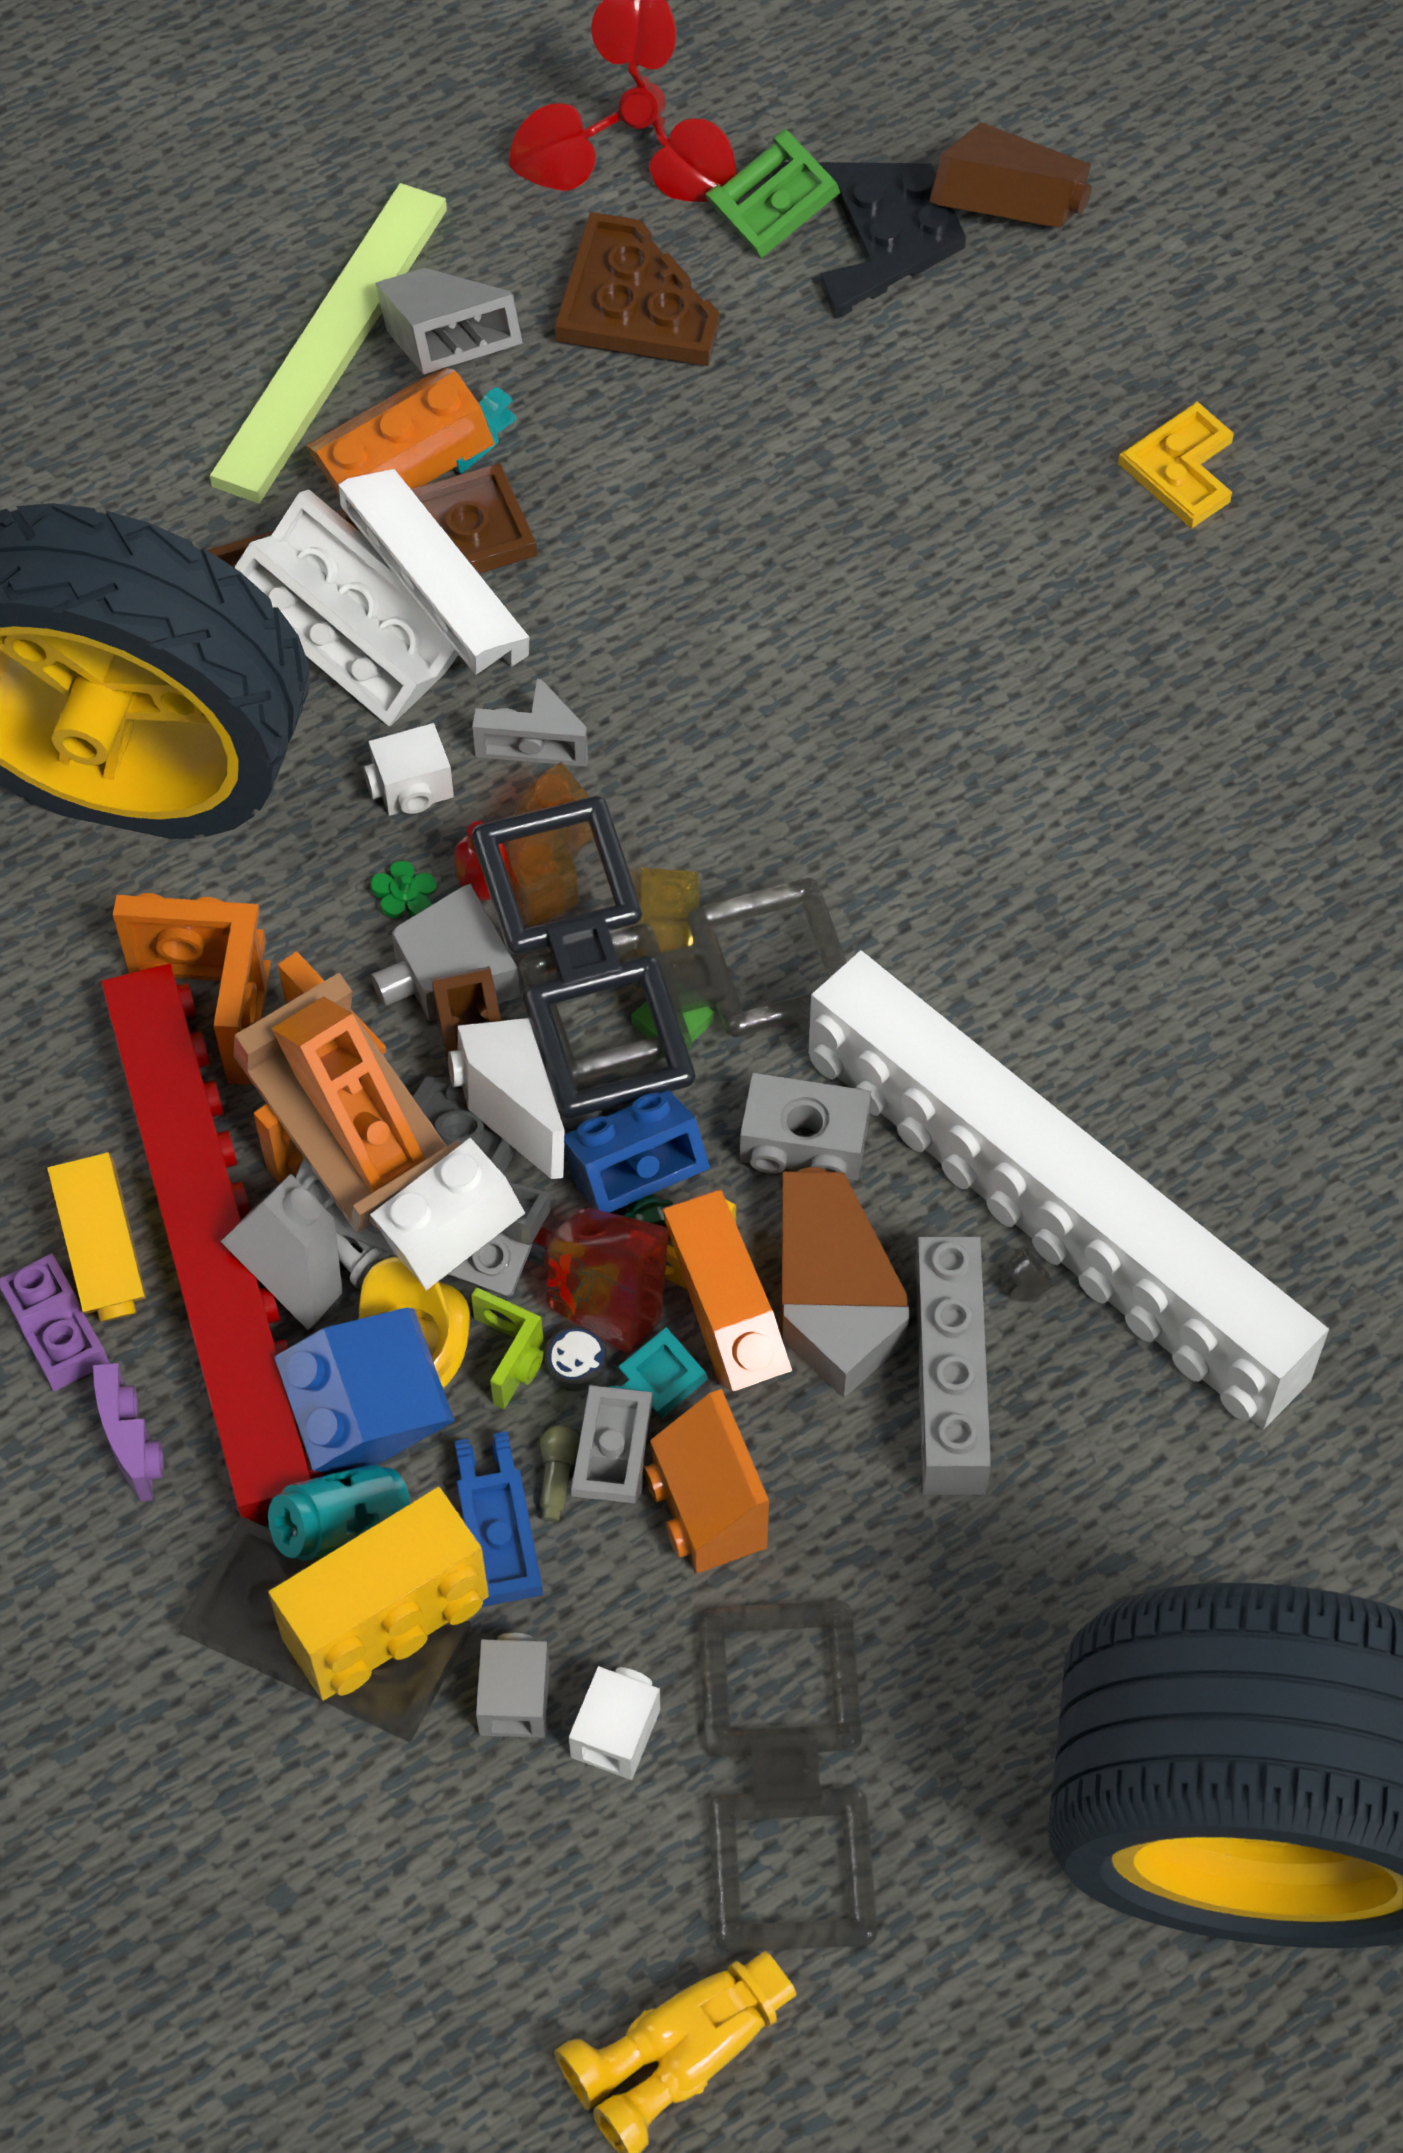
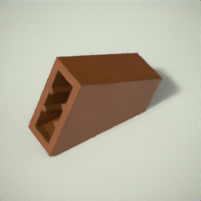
[781,1167,907,1329]

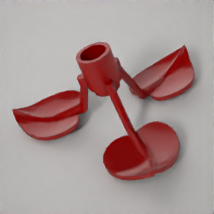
[509,0,737,202]

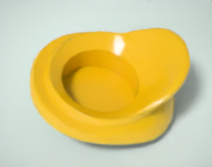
[359,1257,470,1389]

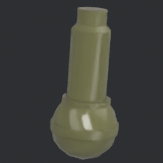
[539,1426,580,1522]

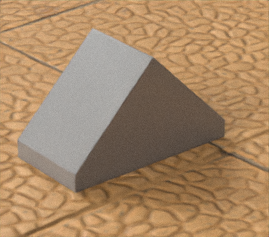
[783,1304,909,1398]

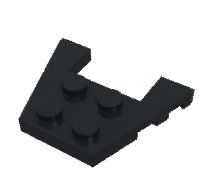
[772,162,966,318]

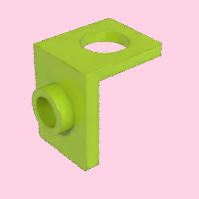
[471,1287,544,1410]

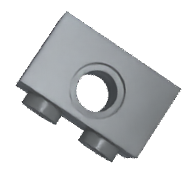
[740,1073,871,1180]

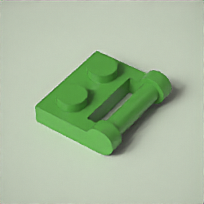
[705,128,841,258]

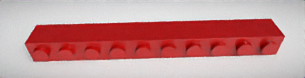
[101,963,323,1530]

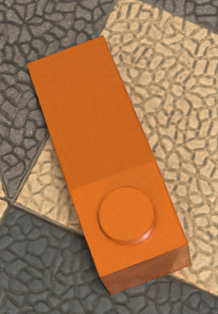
[271,996,426,1194]
[661,1189,792,1391]

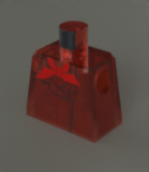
[527,1208,669,1354]

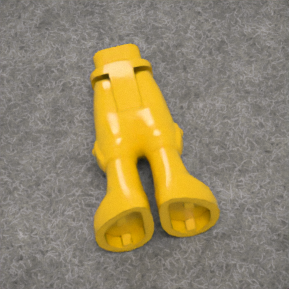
[554,1951,797,2153]

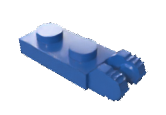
[454,1431,543,1607]

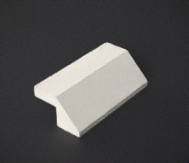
[339,469,529,675]
[235,490,458,726]

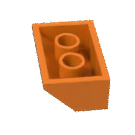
[306,367,495,498]

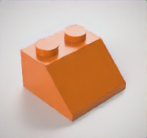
[643,1389,769,1574]

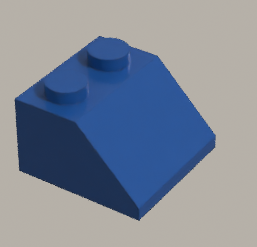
[275,1307,455,1474]

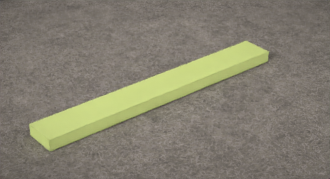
[210,183,447,504]

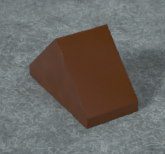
[431,966,501,1068]

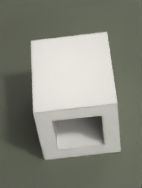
[569,1666,660,1780]

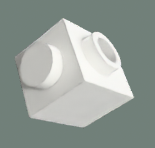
[363,723,454,816]

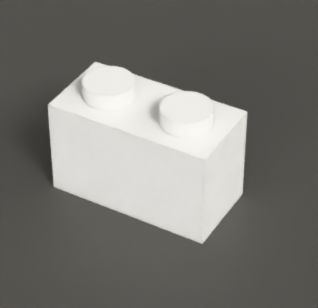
[370,1138,525,1290]

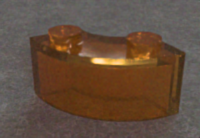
[509,762,593,927]

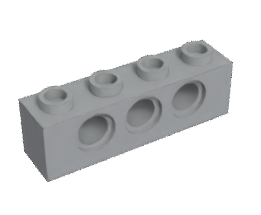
[915,1237,991,1495]

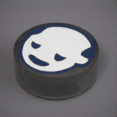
[545,1326,607,1391]

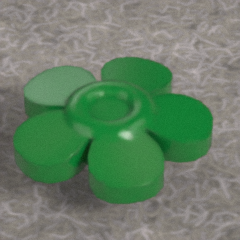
[370,861,437,918]

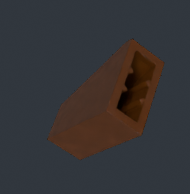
[930,122,1092,228]

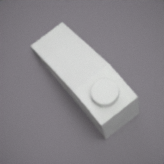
[448,1018,564,1179]

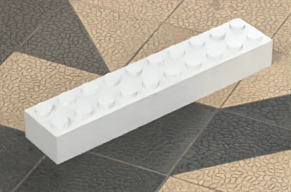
[808,950,1329,1430]

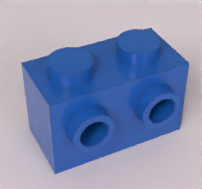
[564,1090,710,1216]

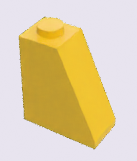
[47,1152,147,1322]

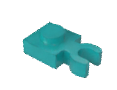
[608,1327,709,1418]

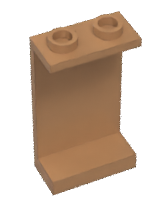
[234,973,461,1233]

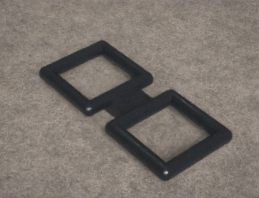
[472,796,696,1118]

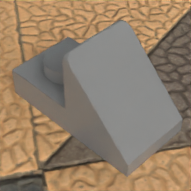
[472,679,588,767]
[571,1386,652,1504]

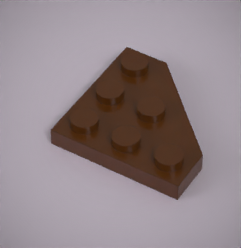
[555,212,720,366]

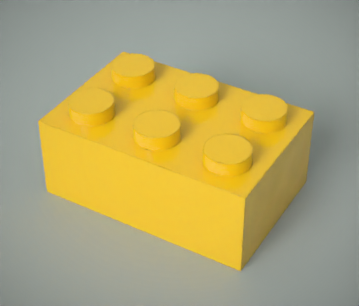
[268,1487,489,1701]

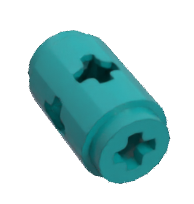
[268,1464,410,1561]

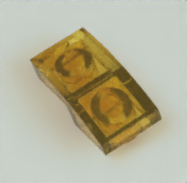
[637,867,699,980]

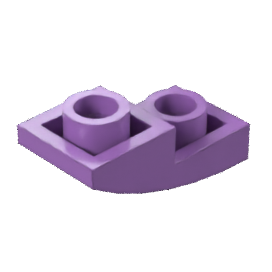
[0,1253,110,1392]
[93,1363,164,1501]

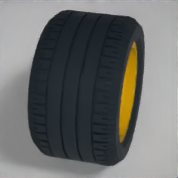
[1047,1583,1403,1948]

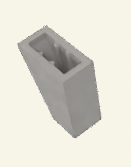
[376,268,523,375]

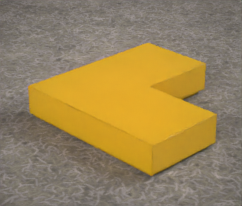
[1118,402,1234,529]

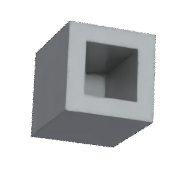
[476,1633,549,1738]

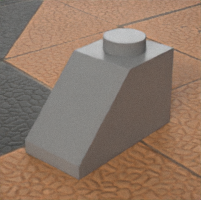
[221,1174,342,1330]

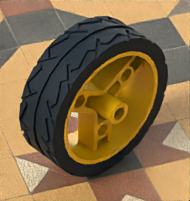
[0,503,309,839]

